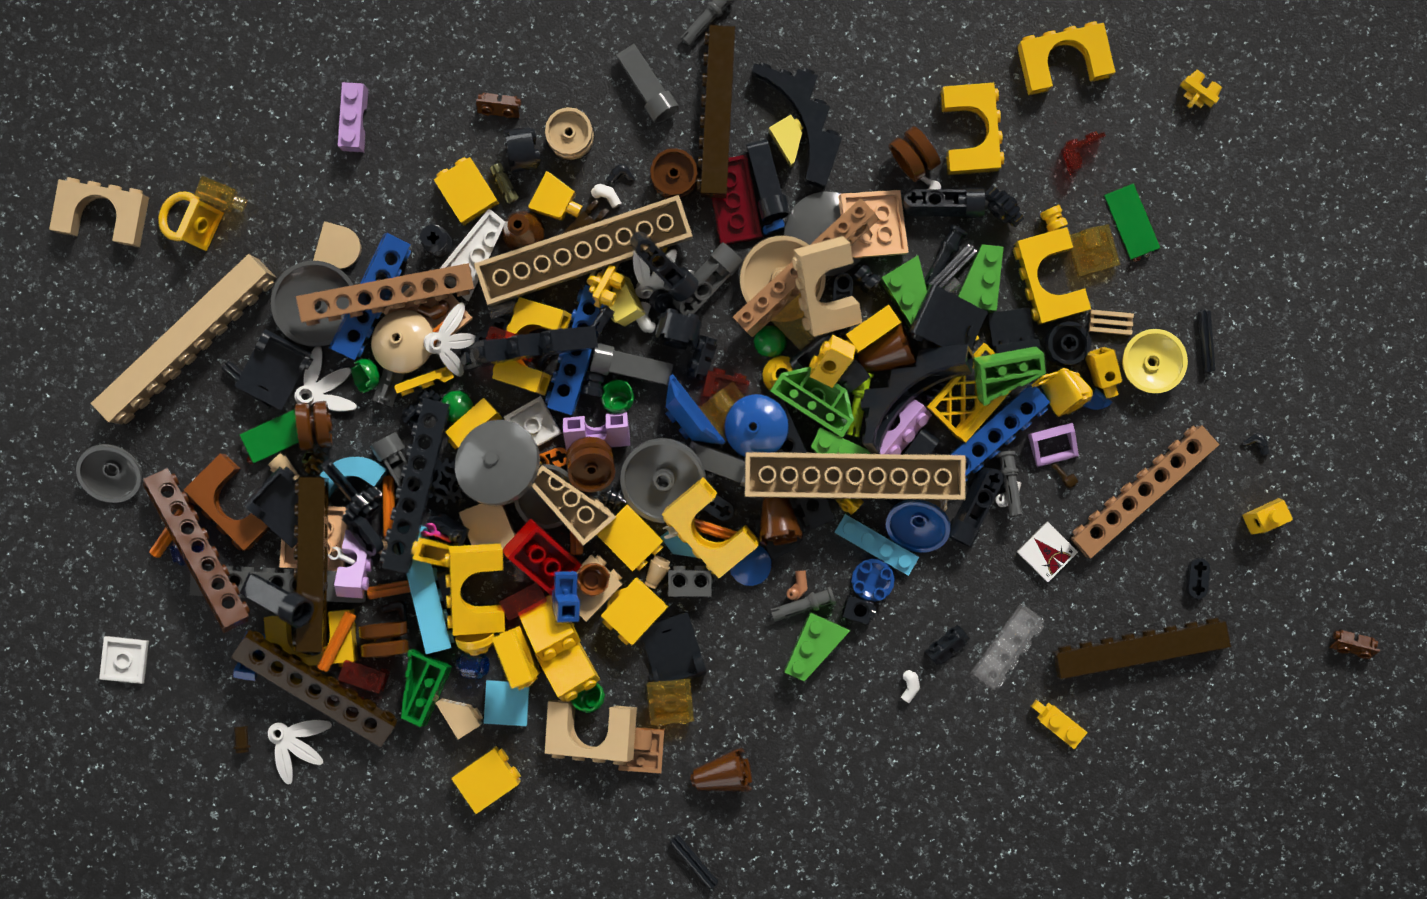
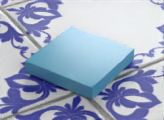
[484,680,530,726]

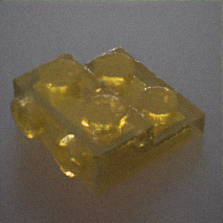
[647,679,694,726]

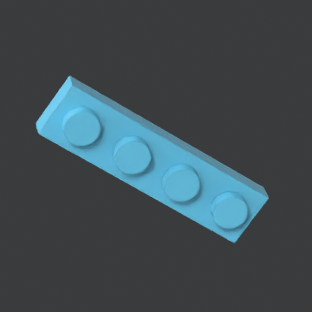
[834,514,919,576]

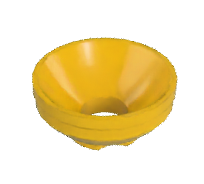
[762,356,794,390]
[455,633,495,656]

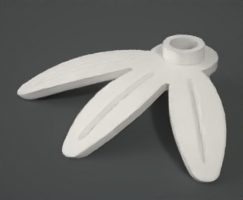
[633,249,694,299]
[424,302,476,377]
[295,346,357,412]
[268,720,332,784]

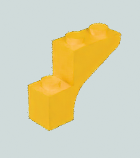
[411,538,453,568]

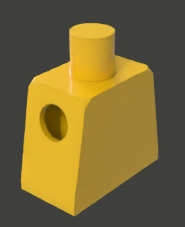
[528,171,583,221]
[1085,347,1122,398]
[1242,498,1293,534]

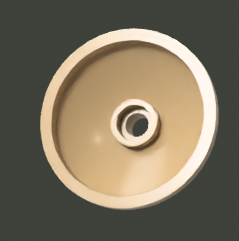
[371,310,434,373]

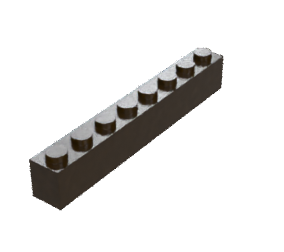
[697,25,735,199]
[293,477,329,652]
[1053,617,1231,679]

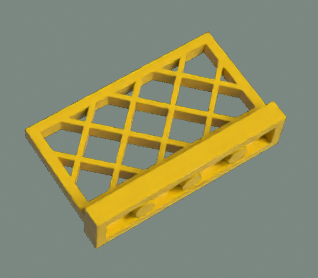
[927,343,1013,443]

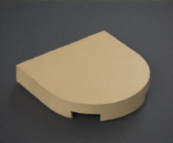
[313,221,362,269]

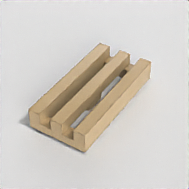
[1088,310,1134,335]

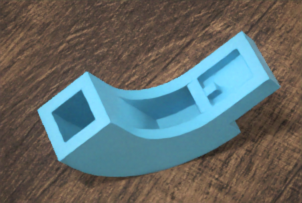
[320,457,389,498]

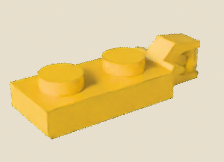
[394,367,454,396]
[1031,700,1088,749]

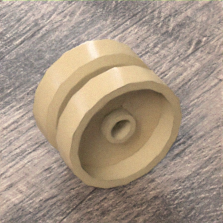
[545,107,594,160]

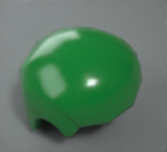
[753,325,788,357]
[351,359,380,393]
[601,379,634,414]
[441,390,474,424]
[571,682,605,713]

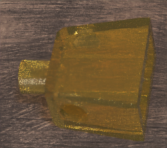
[194,176,248,212]

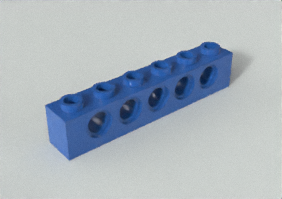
[329,233,411,360]
[545,285,607,416]
[949,383,1050,482]

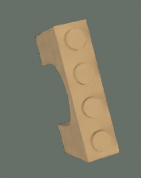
[49,177,149,247]
[792,236,862,337]
[545,700,637,765]

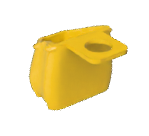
[1031,368,1093,417]

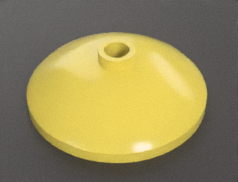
[1122,329,1188,394]

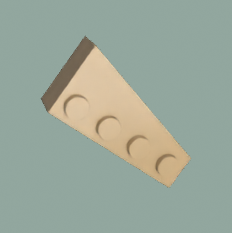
[532,465,616,545]

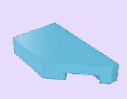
[661,531,697,558]

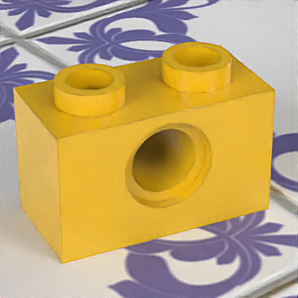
[809,335,856,388]

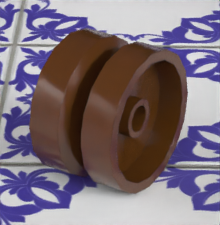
[888,126,941,182]
[650,148,698,199]
[295,401,333,451]
[566,437,615,492]
[359,621,409,658]

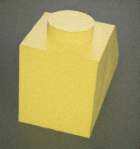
[768,115,803,168]
[609,273,646,327]

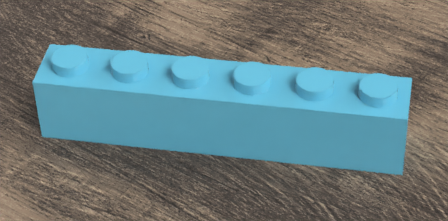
[399,525,454,654]

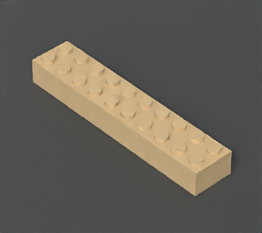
[474,195,693,306]
[91,254,276,424]
[745,452,965,500]

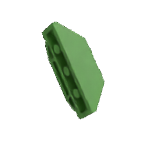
[770,367,854,438]

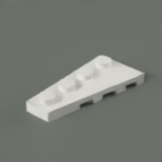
[440,209,505,302]

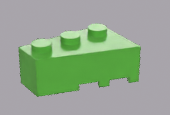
[957,244,1004,313]
[880,255,927,329]
[973,347,1046,406]
[810,428,870,454]
[784,612,850,681]

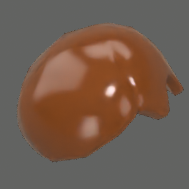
[577,563,610,596]

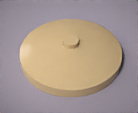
[740,236,825,322]

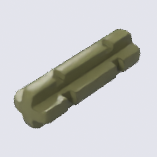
[490,163,518,204]

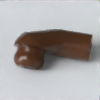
[417,300,450,320]

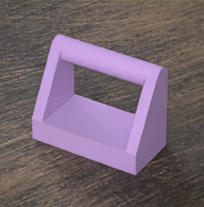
[1028,423,1079,467]

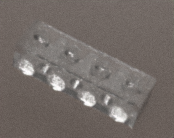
[970,604,1045,690]

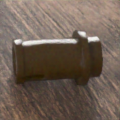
[233,726,251,753]

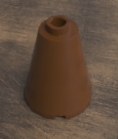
[502,211,544,250]
[856,325,916,373]
[759,497,803,545]
[691,748,752,792]

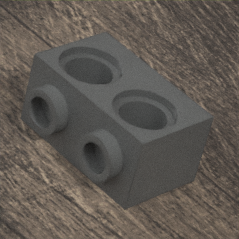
[668,566,711,597]

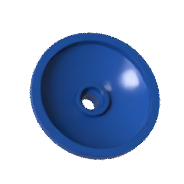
[725,394,789,457]
[886,499,951,552]

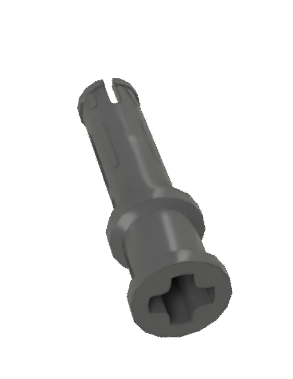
[680,0,735,46]
[996,451,1023,517]
[770,586,836,622]

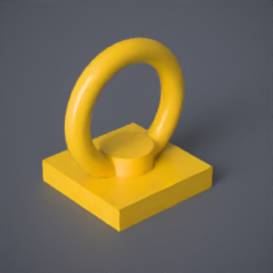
[158,192,224,251]

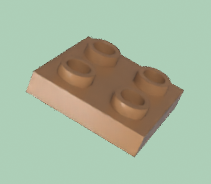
[618,727,664,773]

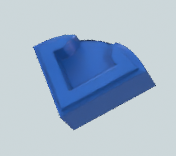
[762,219,785,236]
[1083,388,1112,410]

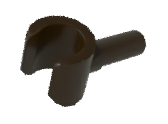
[1052,463,1078,488]

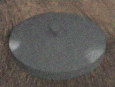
[784,192,862,277]
[270,261,353,346]
[455,420,540,506]
[620,438,706,523]

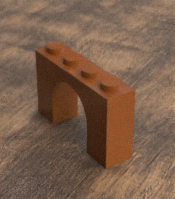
[184,453,270,551]

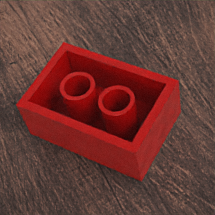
[503,518,582,596]

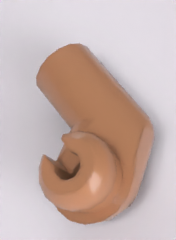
[787,570,808,600]

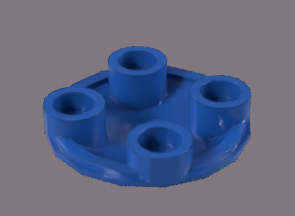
[730,545,771,586]
[852,559,894,601]

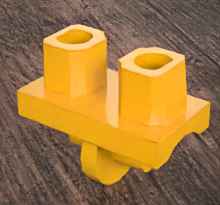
[1179,70,1222,108]
[587,264,625,308]

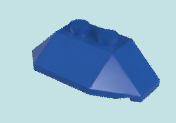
[665,374,726,445]

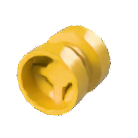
[1040,205,1068,232]

